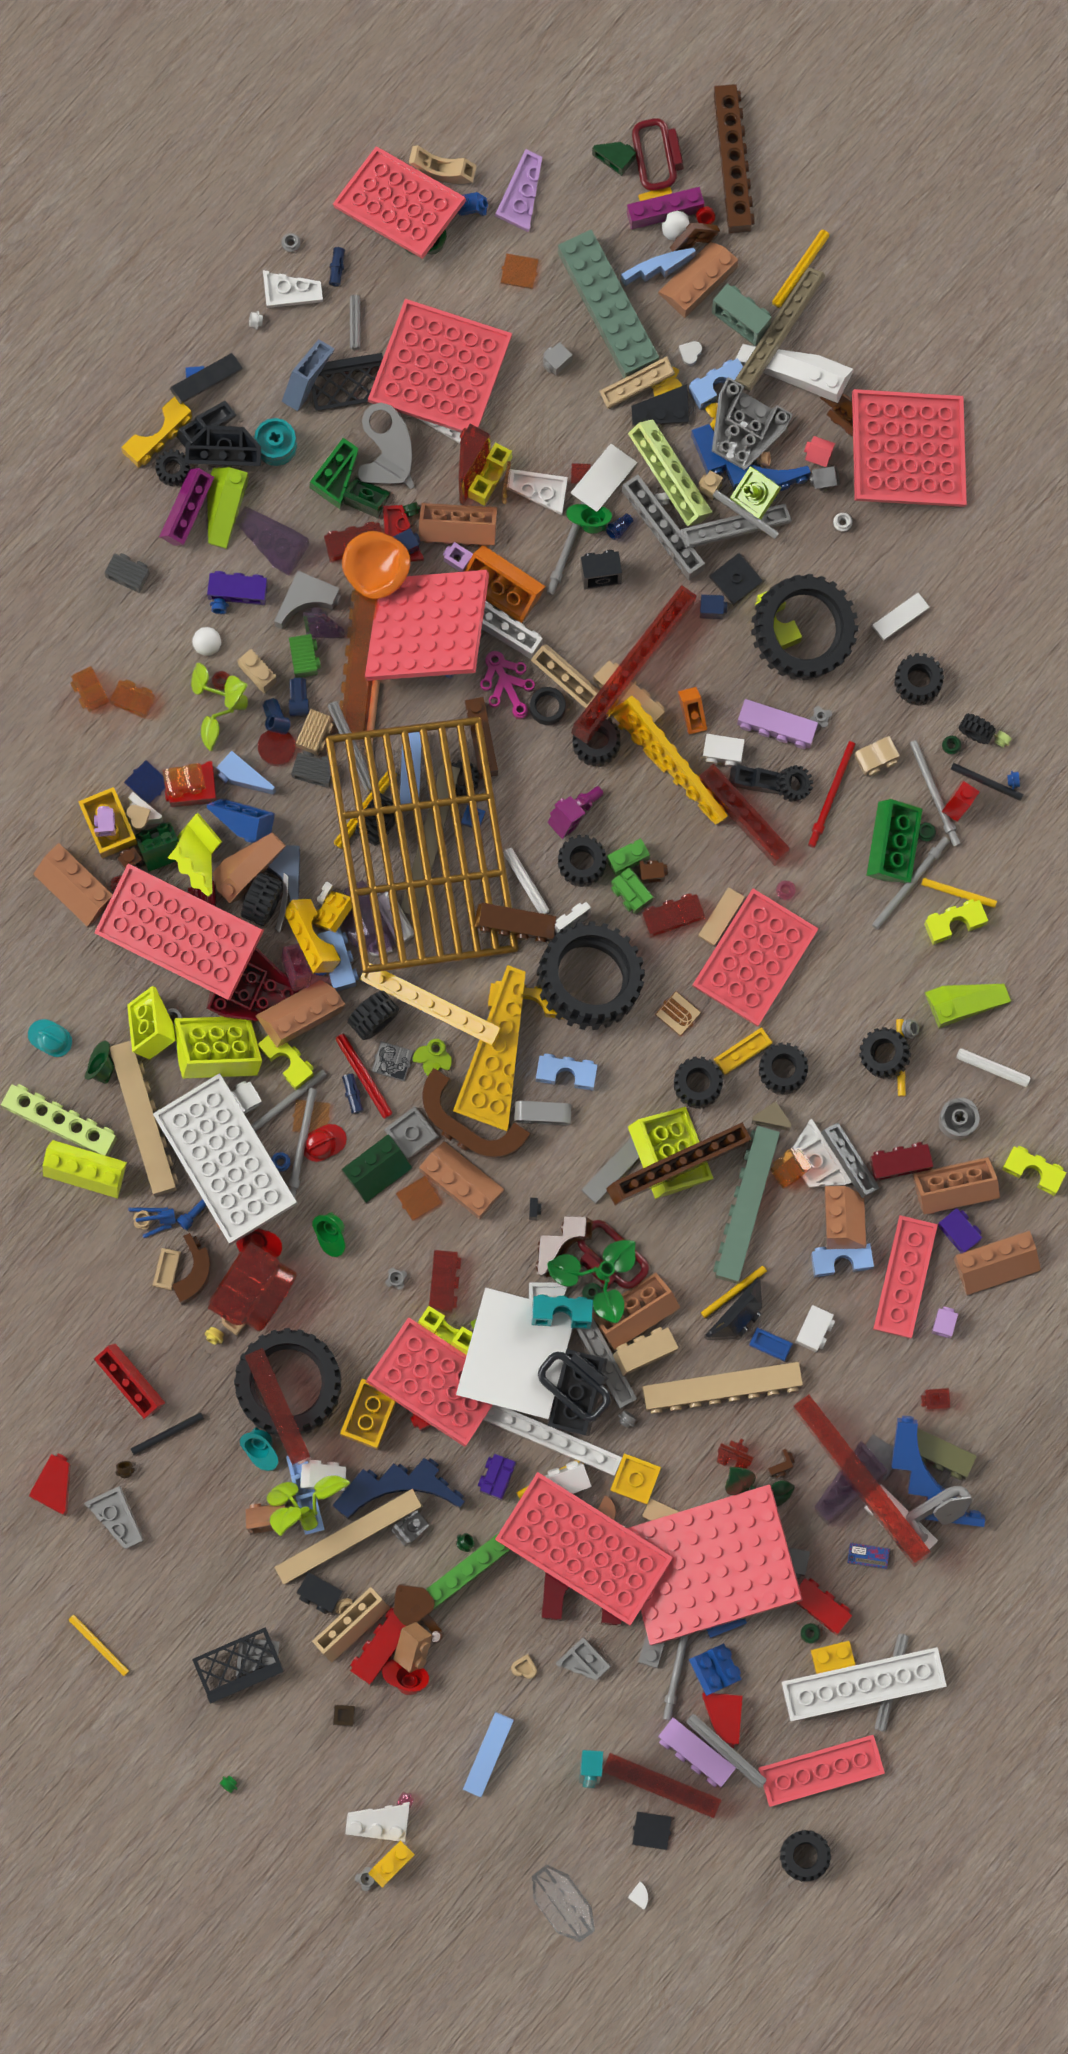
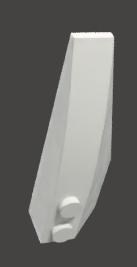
[736,344,854,403]

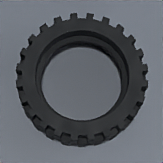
[751,574,859,680]
[537,921,645,1030]
[234,1328,342,1437]

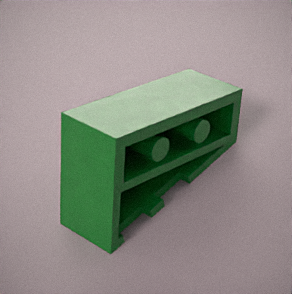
[310,438,359,509]

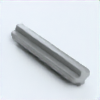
[350,295,360,350]

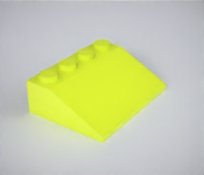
[174,1017,262,1079]
[628,1107,714,1199]

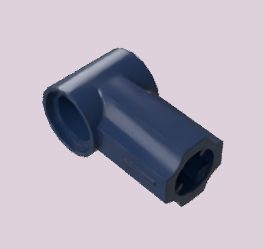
[289,678,309,717]
[262,698,291,735]

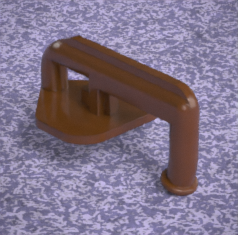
[394,1584,444,1643]

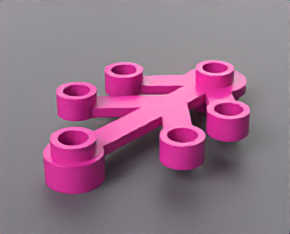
[480,651,535,719]

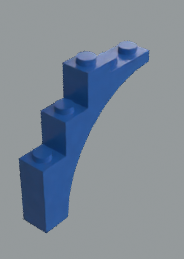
[691,424,811,502]

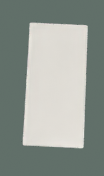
[571,444,637,512]

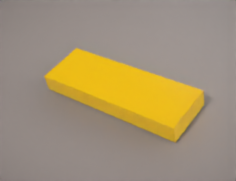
[714,1027,773,1076]

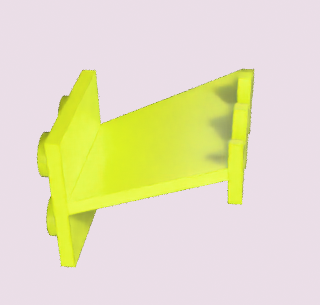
[168,813,222,896]

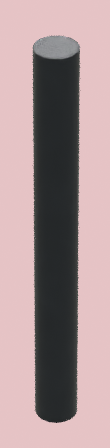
[950,763,1024,801]
[130,1412,204,1455]

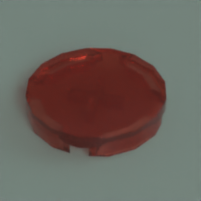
[258,730,296,766]

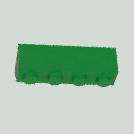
[866,799,923,883]

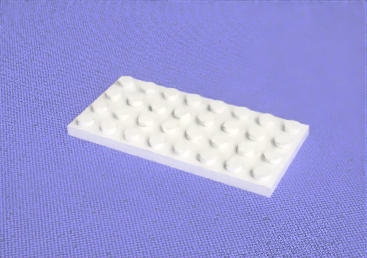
[153,1073,298,1245]

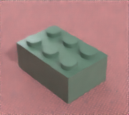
[712,283,772,346]

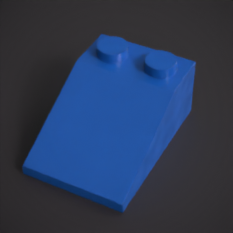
[207,798,275,843]

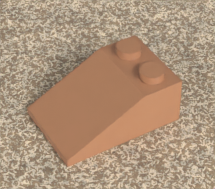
[245,1503,286,1534]

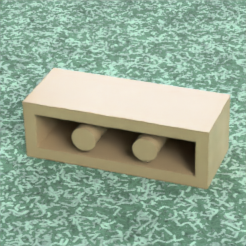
[613,1327,679,1376]

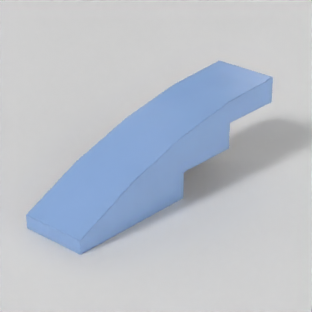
[621,248,696,287]
[400,732,422,804]
[286,1451,324,1535]
[463,1712,514,1797]

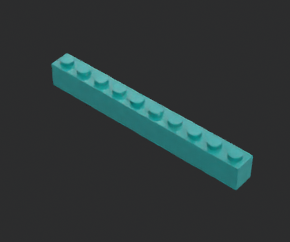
[579,1750,603,1788]

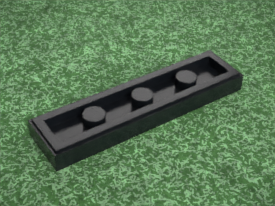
[170,353,242,405]

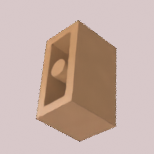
[394,1622,432,1673]

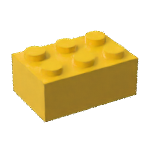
[78,787,137,859]
[340,1379,397,1450]

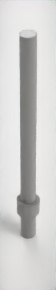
[546,501,586,596]
[909,740,961,847]
[872,837,950,930]
[251,1069,327,1132]
[287,1088,317,1198]
[663,1635,689,1720]

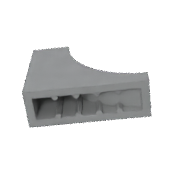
[274,571,342,629]

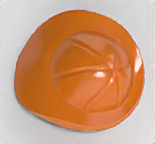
[342,531,410,599]

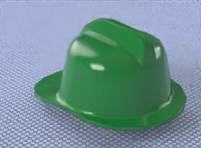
[566,504,612,534]
[312,1212,346,1257]

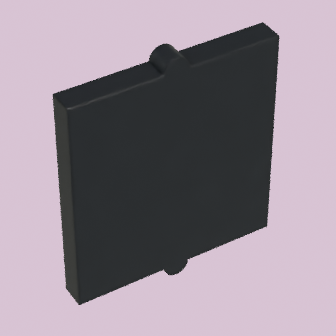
[632,1812,672,1850]

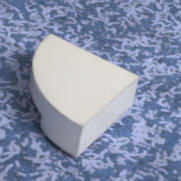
[317,882,334,905]
[628,1882,648,1910]

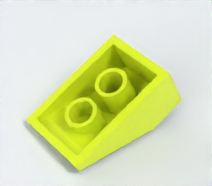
[127,986,176,1059]

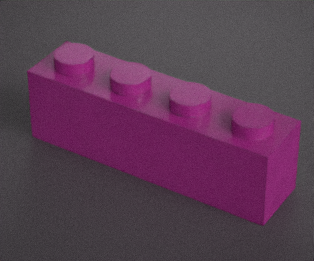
[627,187,704,230]
[159,468,214,546]

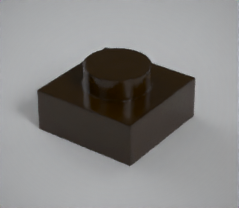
[333,1705,355,1727]

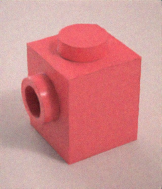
[804,436,835,467]

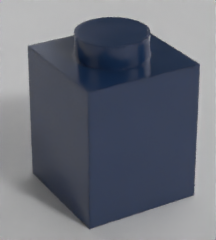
[393,528,421,555]
[700,594,728,619]

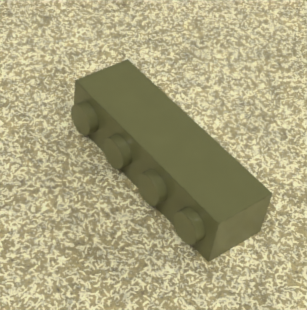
[917,1428,977,1480]

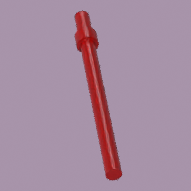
[808,741,856,848]

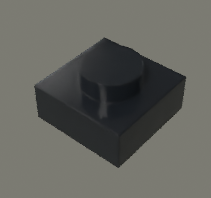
[529,1198,542,1220]

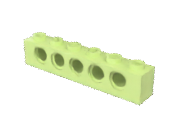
[628,419,713,526]
[1,1084,117,1156]

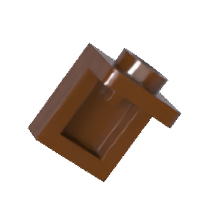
[767,1449,795,1479]

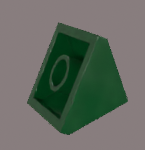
[343,478,390,519]

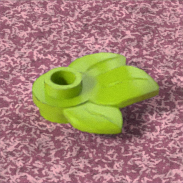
[413,1039,452,1076]

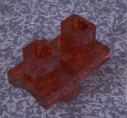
[717,1438,754,1469]

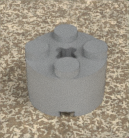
[939,1098,980,1140]

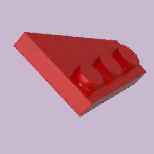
[383,505,424,562]

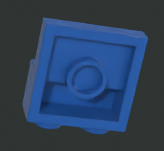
[689,1644,742,1696]

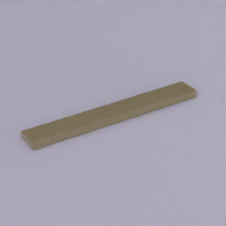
[734,267,825,391]
[401,764,461,915]

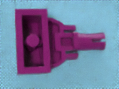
[547,786,604,839]

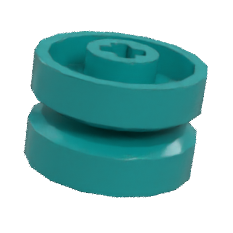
[254,418,297,466]

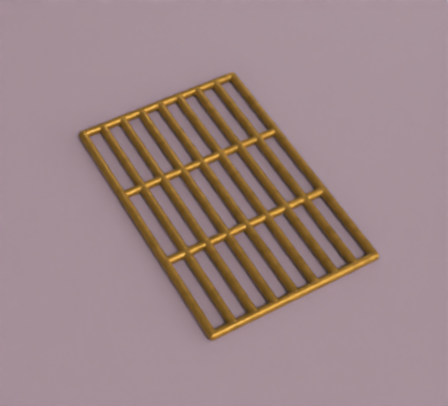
[325,717,519,973]

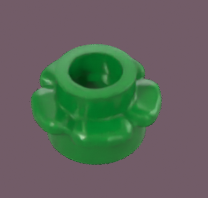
[219,1775,237,1794]

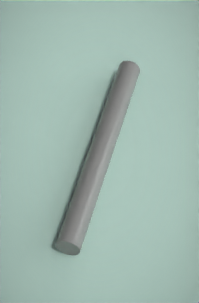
[713,490,779,539]

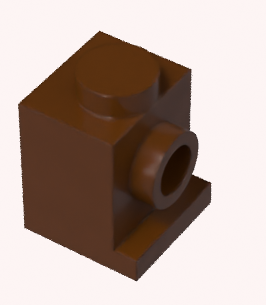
[117,847,144,870]
[639,860,668,884]

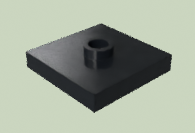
[709,553,763,606]

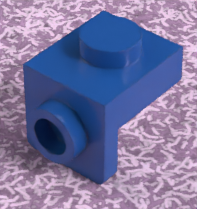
[458,192,488,216]

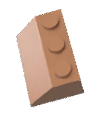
[825,1186,866,1249]

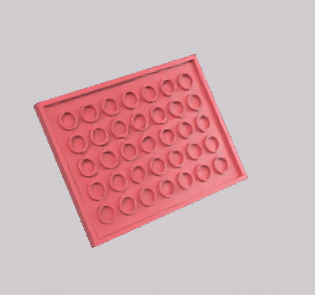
[627,1485,803,1646]

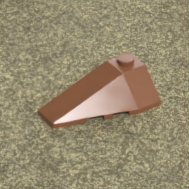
[212,833,286,903]

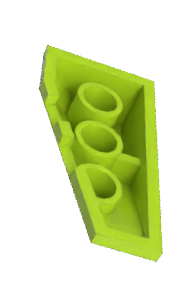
[925,984,1011,1028]

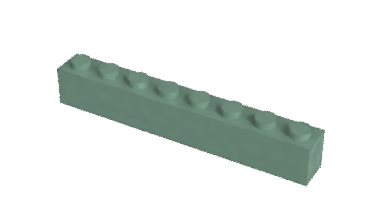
[713,1126,780,1284]

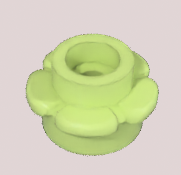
[994,730,1012,748]

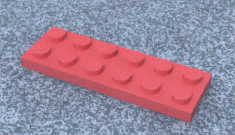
[873,1215,938,1339]
[758,1735,885,1807]

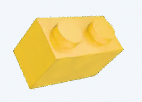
[368,1840,415,1888]

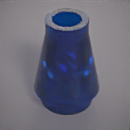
[605,513,633,540]

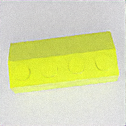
[42,1140,127,1199]

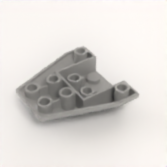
[712,377,793,470]

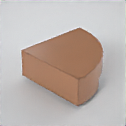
[597,1495,616,1520]

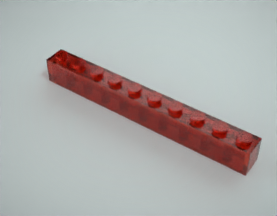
[571,585,697,744]
[793,1394,931,1567]

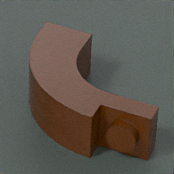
[172,1233,211,1305]

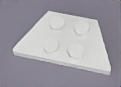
[788,1119,852,1188]

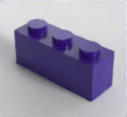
[207,571,268,605]

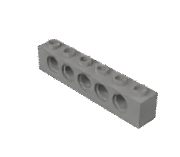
[622,475,705,581]

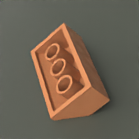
[658,242,738,318]
[419,503,497,546]
[33,843,113,927]
[256,980,345,1048]
[419,1141,505,1220]
[913,1157,1000,1214]
[954,1231,1041,1295]
[592,1273,680,1350]

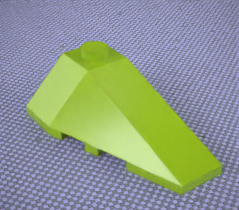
[207,467,249,549]

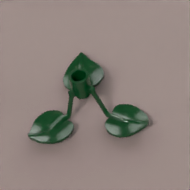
[725,1467,795,1507]

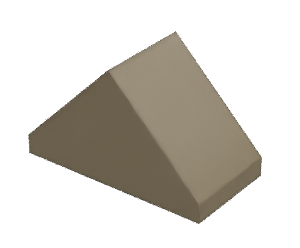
[751,1101,791,1131]

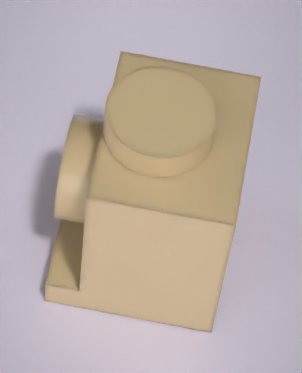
[698,471,723,500]

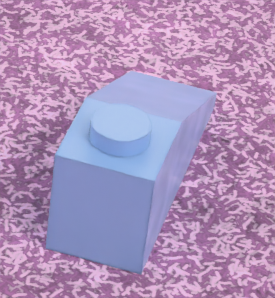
[216,751,276,795]

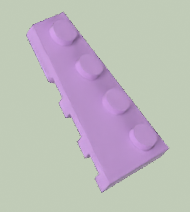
[495,149,542,232]

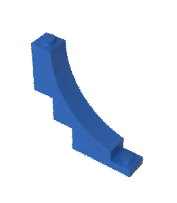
[891,1416,985,1527]

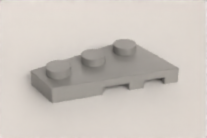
[84,1486,144,1549]

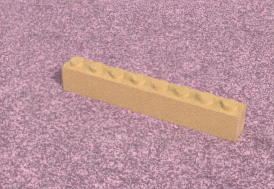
[110,1040,179,1197]
[642,1362,803,1414]

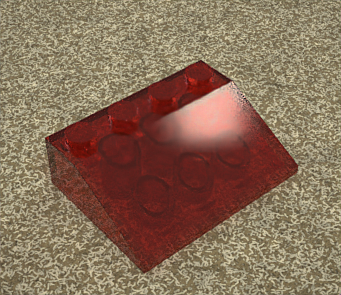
[459,424,491,505]

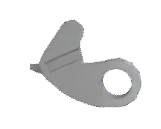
[358,403,414,489]

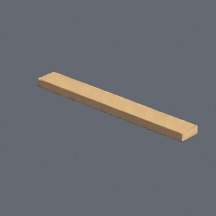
[274,1489,423,1585]

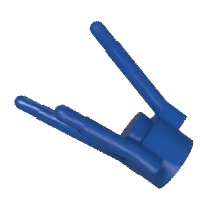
[128,1207,176,1238]

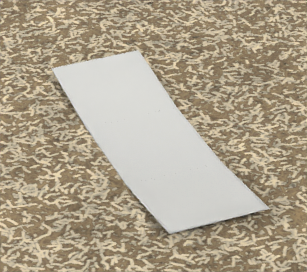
[275,873,288,933]

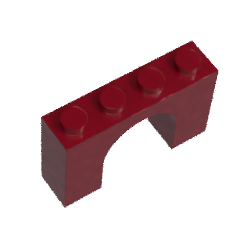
[542,1572,621,1626]

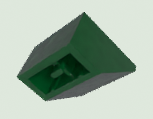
[135,822,179,872]

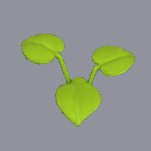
[191,663,248,751]
[267,1475,350,1536]

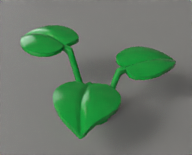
[547,1240,635,1323]

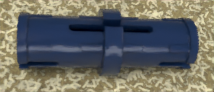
[329,247,345,287]
[342,1073,364,1114]

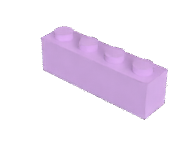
[737,699,818,749]
[658,1718,736,1788]

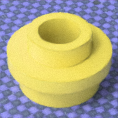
[205,1327,224,1345]

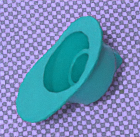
[28,1019,72,1057]
[240,1427,279,1471]

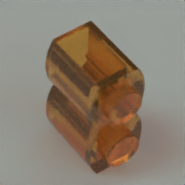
[70,666,109,712]
[110,679,155,719]
[162,763,206,798]
[770,1148,813,1189]

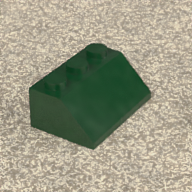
[342,1134,413,1203]

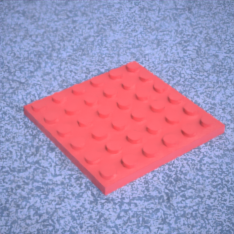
[368,299,512,437]
[852,389,967,507]
[365,570,489,681]

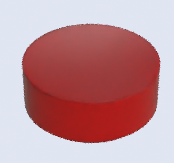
[696,206,715,224]

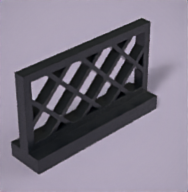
[312,353,383,411]
[192,1627,285,1704]

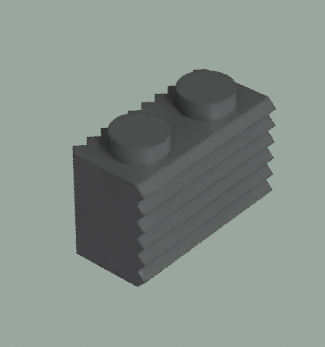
[105,553,150,593]
[291,751,332,788]

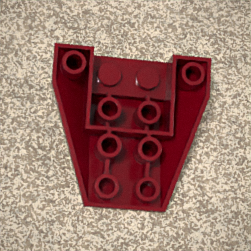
[206,948,300,1021]

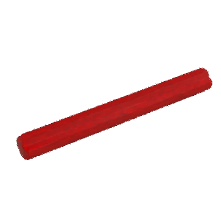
[336,1034,392,1119]

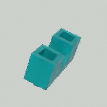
[531,1294,593,1329]

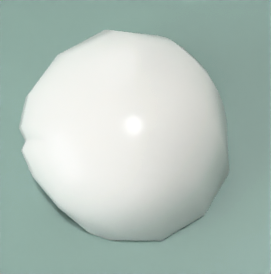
[662,211,690,241]
[192,627,221,656]

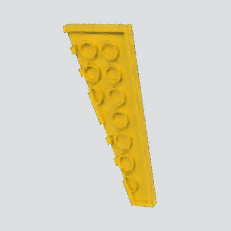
[606,695,728,825]
[453,965,526,1131]

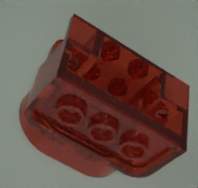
[208,1236,297,1332]

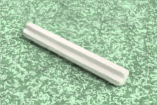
[503,848,549,914]
[956,1049,1030,1087]

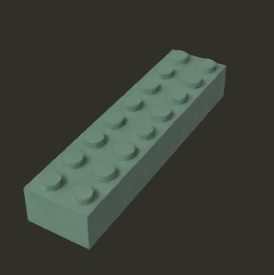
[558,229,659,378]

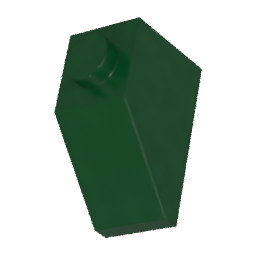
[592,142,636,176]

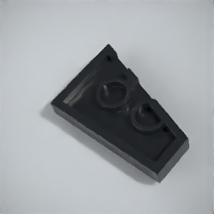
[631,384,689,426]

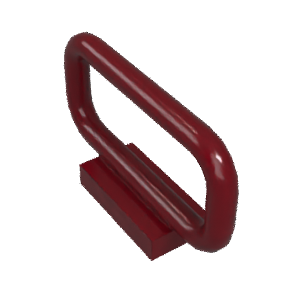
[632,118,684,191]
[577,1220,649,1289]

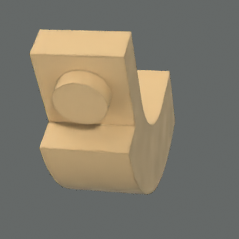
[409,145,477,184]

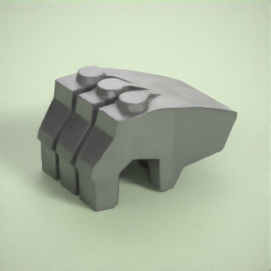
[391,1511,429,1547]

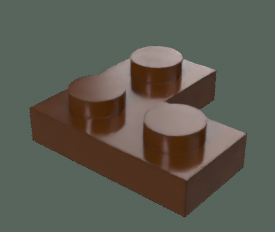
[670,223,720,252]

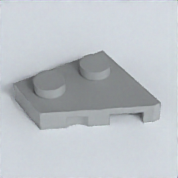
[555,1637,611,1680]
[236,1639,280,1676]

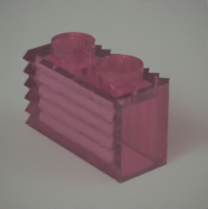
[281,944,312,991]

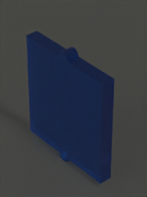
[124,760,170,805]

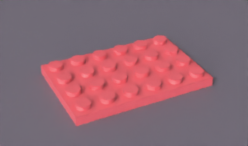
[333,146,466,259]
[692,888,818,1027]
[366,1317,492,1447]

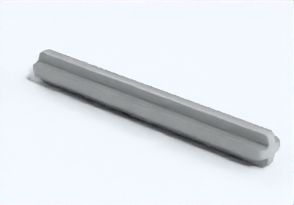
[328,701,371,791]
[875,1634,909,1732]
[686,1714,766,1788]

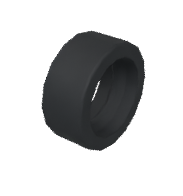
[530,687,566,725]

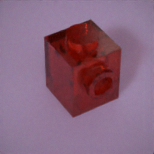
[921,1388,951,1412]

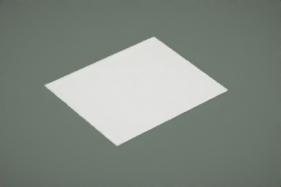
[456,1288,572,1419]

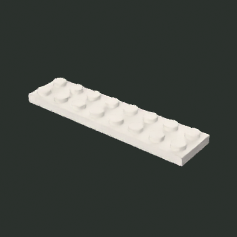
[781,1647,947,1721]

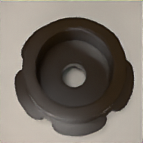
[115,1461,135,1478]

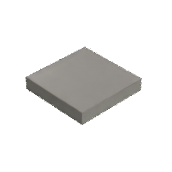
[384,1106,439,1160]

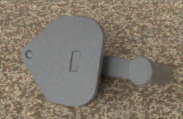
[906,1486,973,1544]

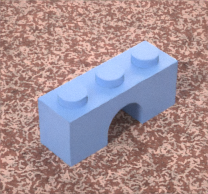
[689,358,743,410]
[318,928,359,992]
[536,1054,597,1091]
[811,1243,874,1278]

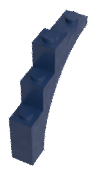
[333,1458,465,1520]

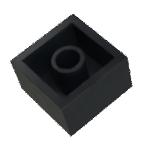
[580,550,622,590]

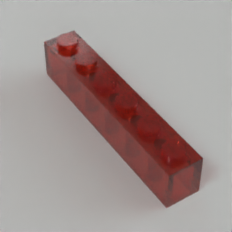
[699,764,790,866]
[245,1348,311,1467]
[602,1753,721,1819]

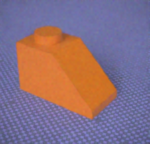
[678,687,707,735]

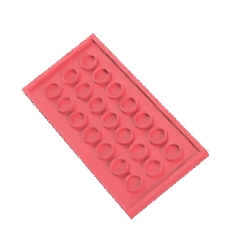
[94,864,264,1000]
[495,1472,673,1626]

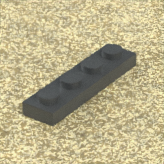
[821,1123,879,1198]

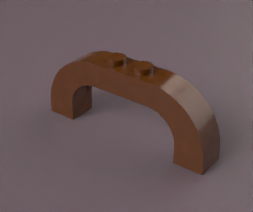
[422,1068,531,1158]

